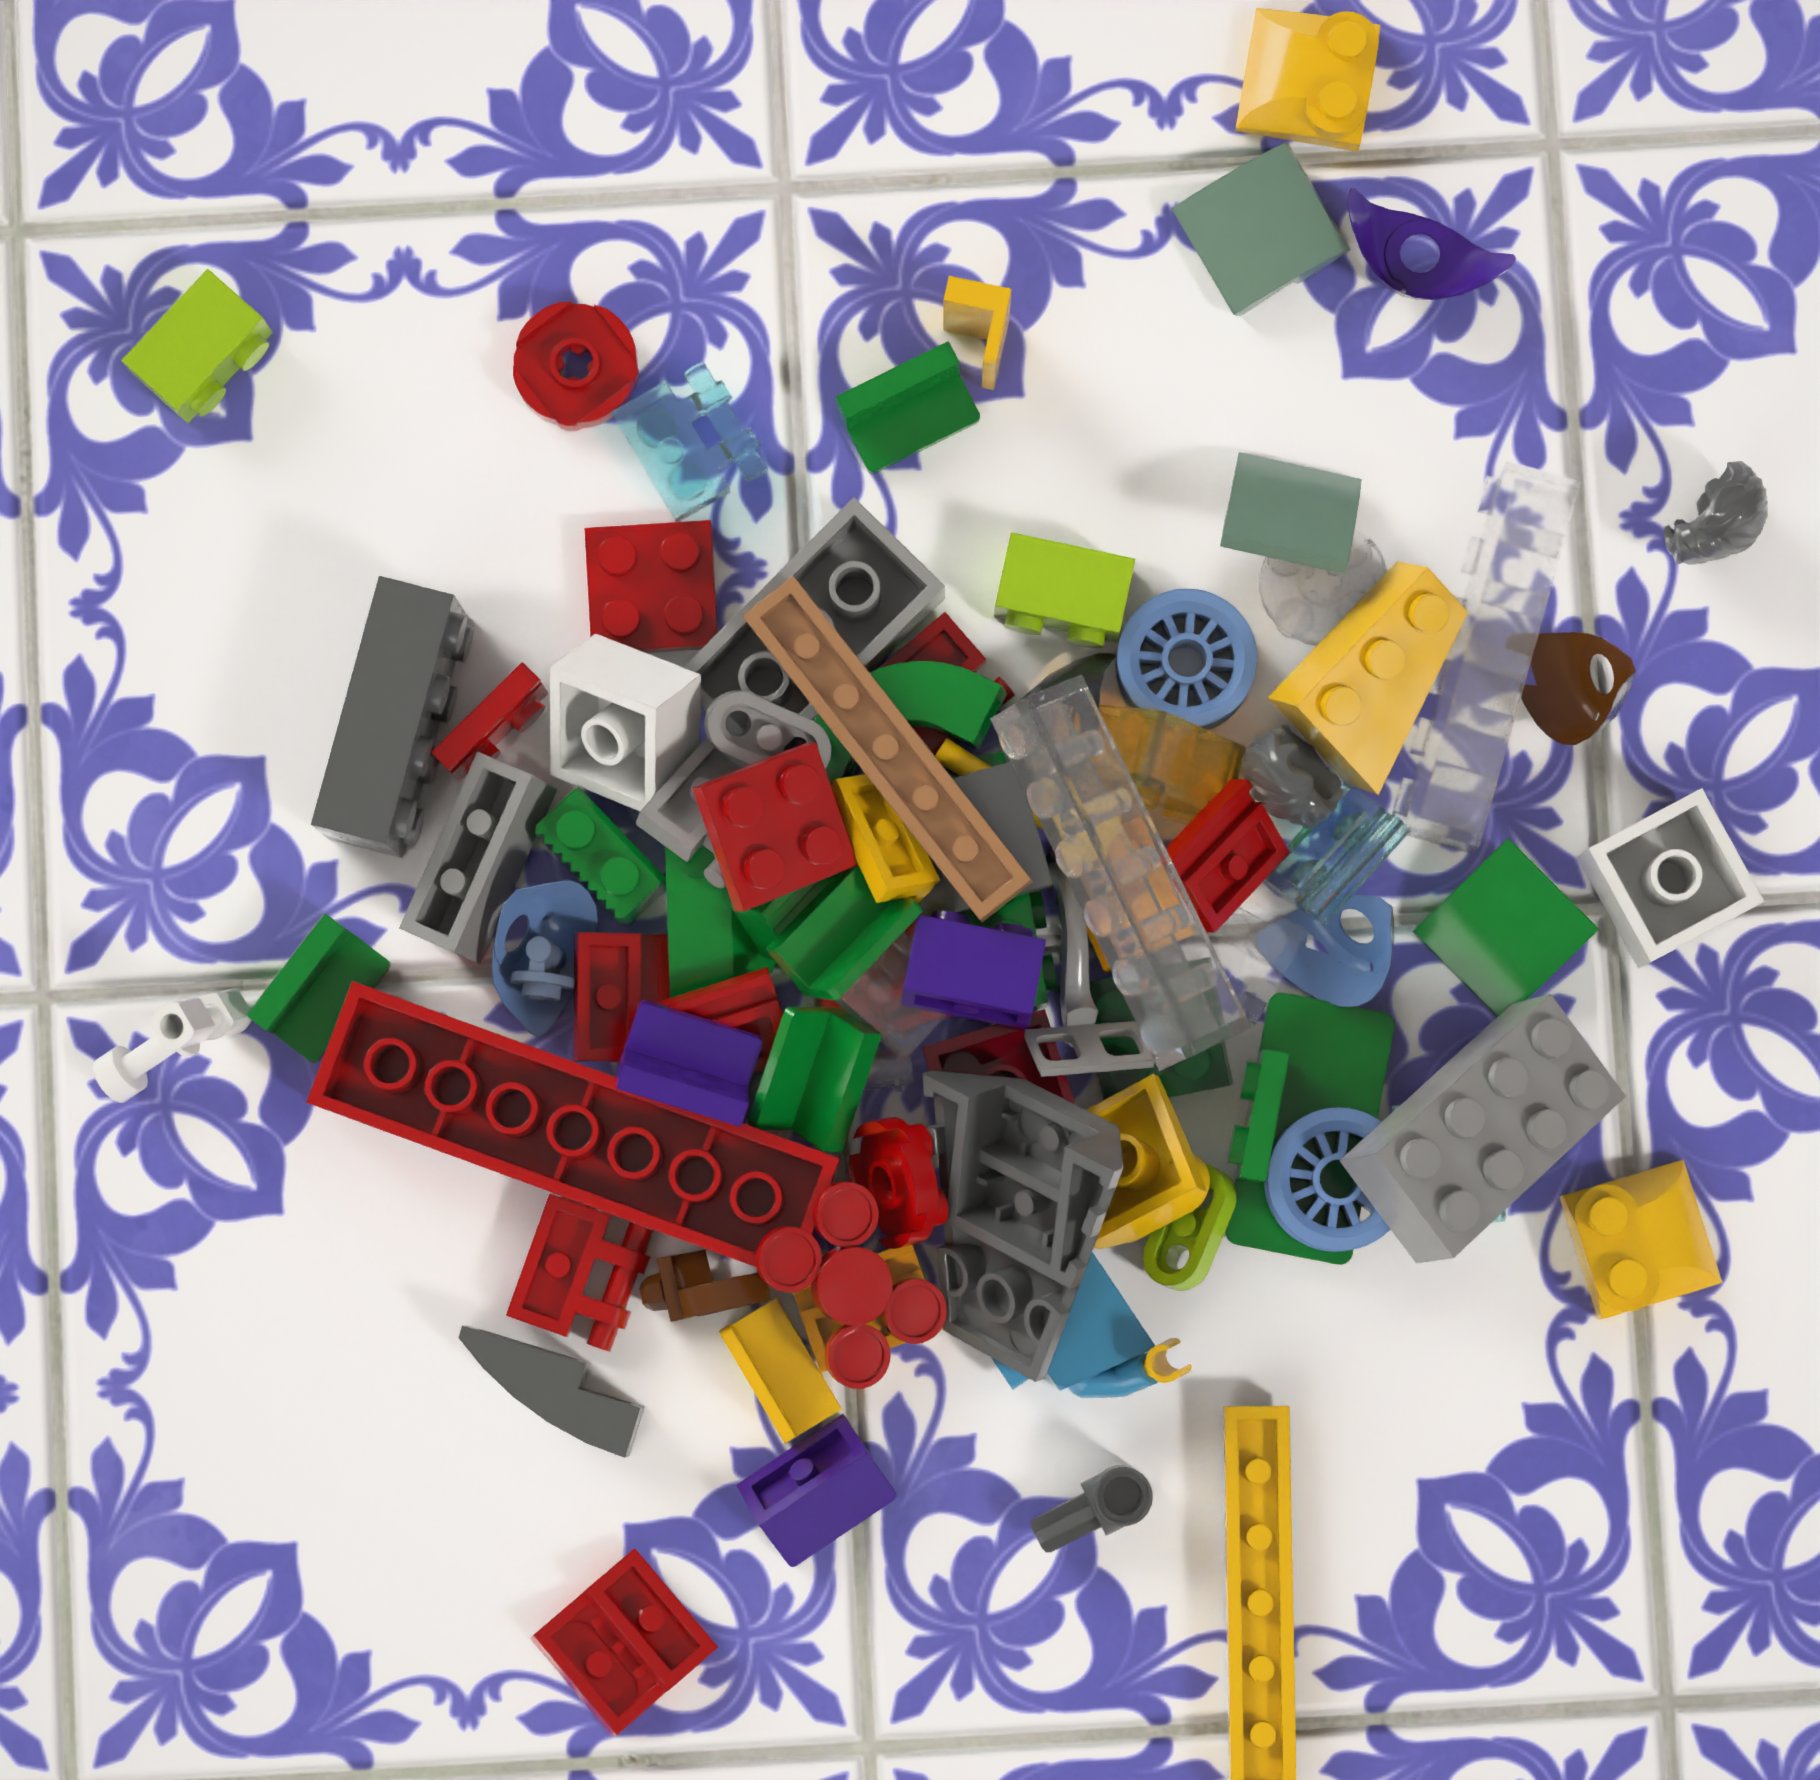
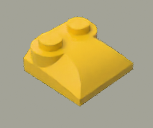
[1235,8,1381,152]
[1086,1074,1210,1250]
[1559,1159,1722,1320]

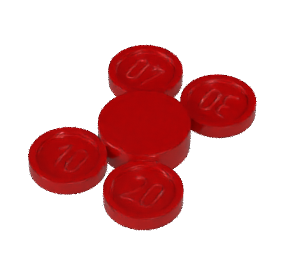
[755,1181,947,1389]

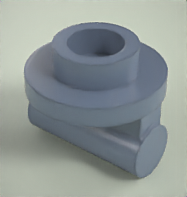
[510,936,575,1001]

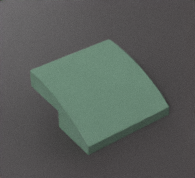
[1171,142,1351,316]
[1220,452,1362,574]

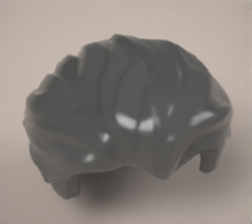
[1663,461,1768,565]
[1241,725,1344,828]

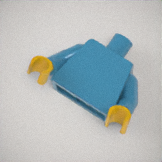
[991,1226,1192,1398]

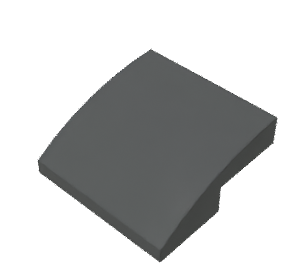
[920,760,1053,917]

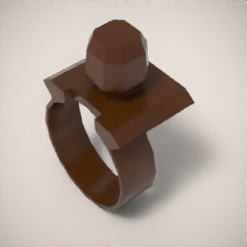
[639,1249,771,1322]

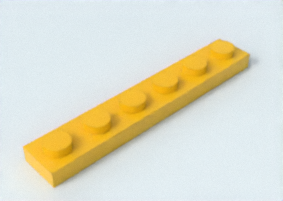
[1223,1405,1297,1780]

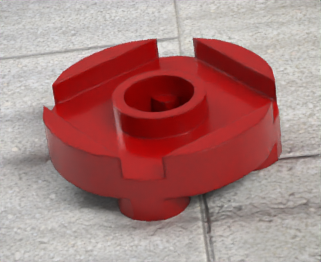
[513,301,640,431]
[848,1117,948,1249]

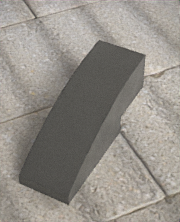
[458,1325,645,1458]

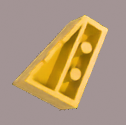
[1268,561,1468,795]

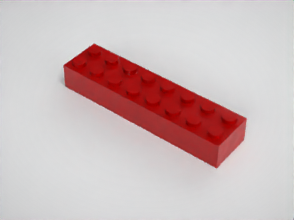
[306,981,841,1267]

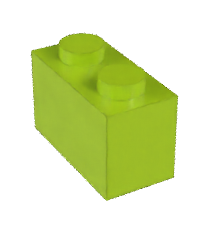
[121,268,273,424]
[994,532,1136,648]

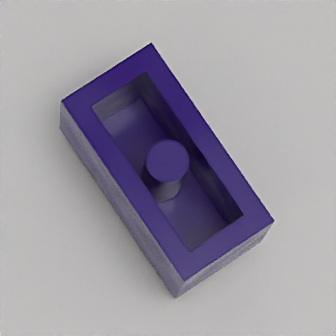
[901,911,1046,1030]

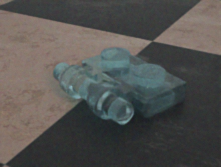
[611,362,768,522]

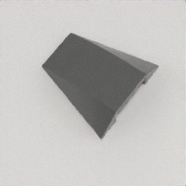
[922,1071,1123,1382]

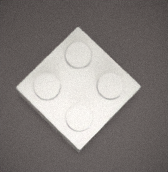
[550,634,701,811]
[1577,788,1765,969]

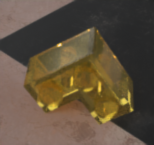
[1059,704,1246,825]

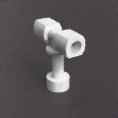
[93,989,252,1103]

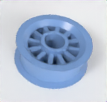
[1115,589,1258,735]
[1264,1107,1391,1252]

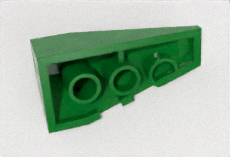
[665,845,776,998]

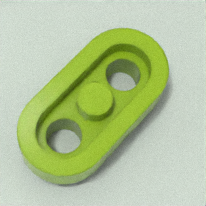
[1143,1163,1236,1291]

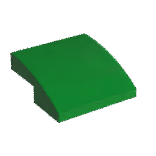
[1412,838,1599,1017]

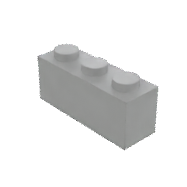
[399,752,557,964]

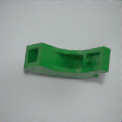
[813,661,1007,785]

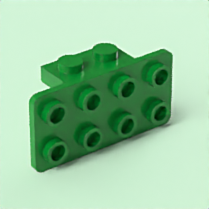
[1225,992,1395,1265]

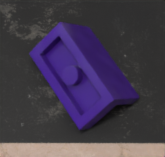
[616,1000,763,1127]
[736,1413,897,1567]

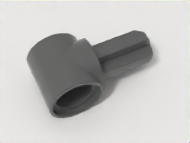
[1031,1465,1153,1553]

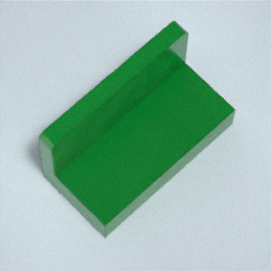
[835,341,980,474]
[765,863,923,1000]
[246,913,391,1063]
[748,1006,882,1152]

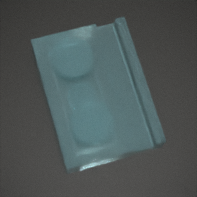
[1264,782,1411,926]

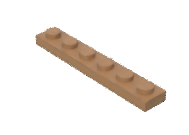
[742,576,1033,922]

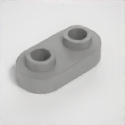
[704,691,831,769]

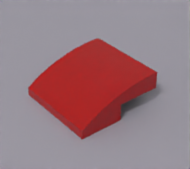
[530,1548,718,1738]

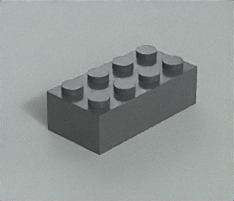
[311,576,474,858]

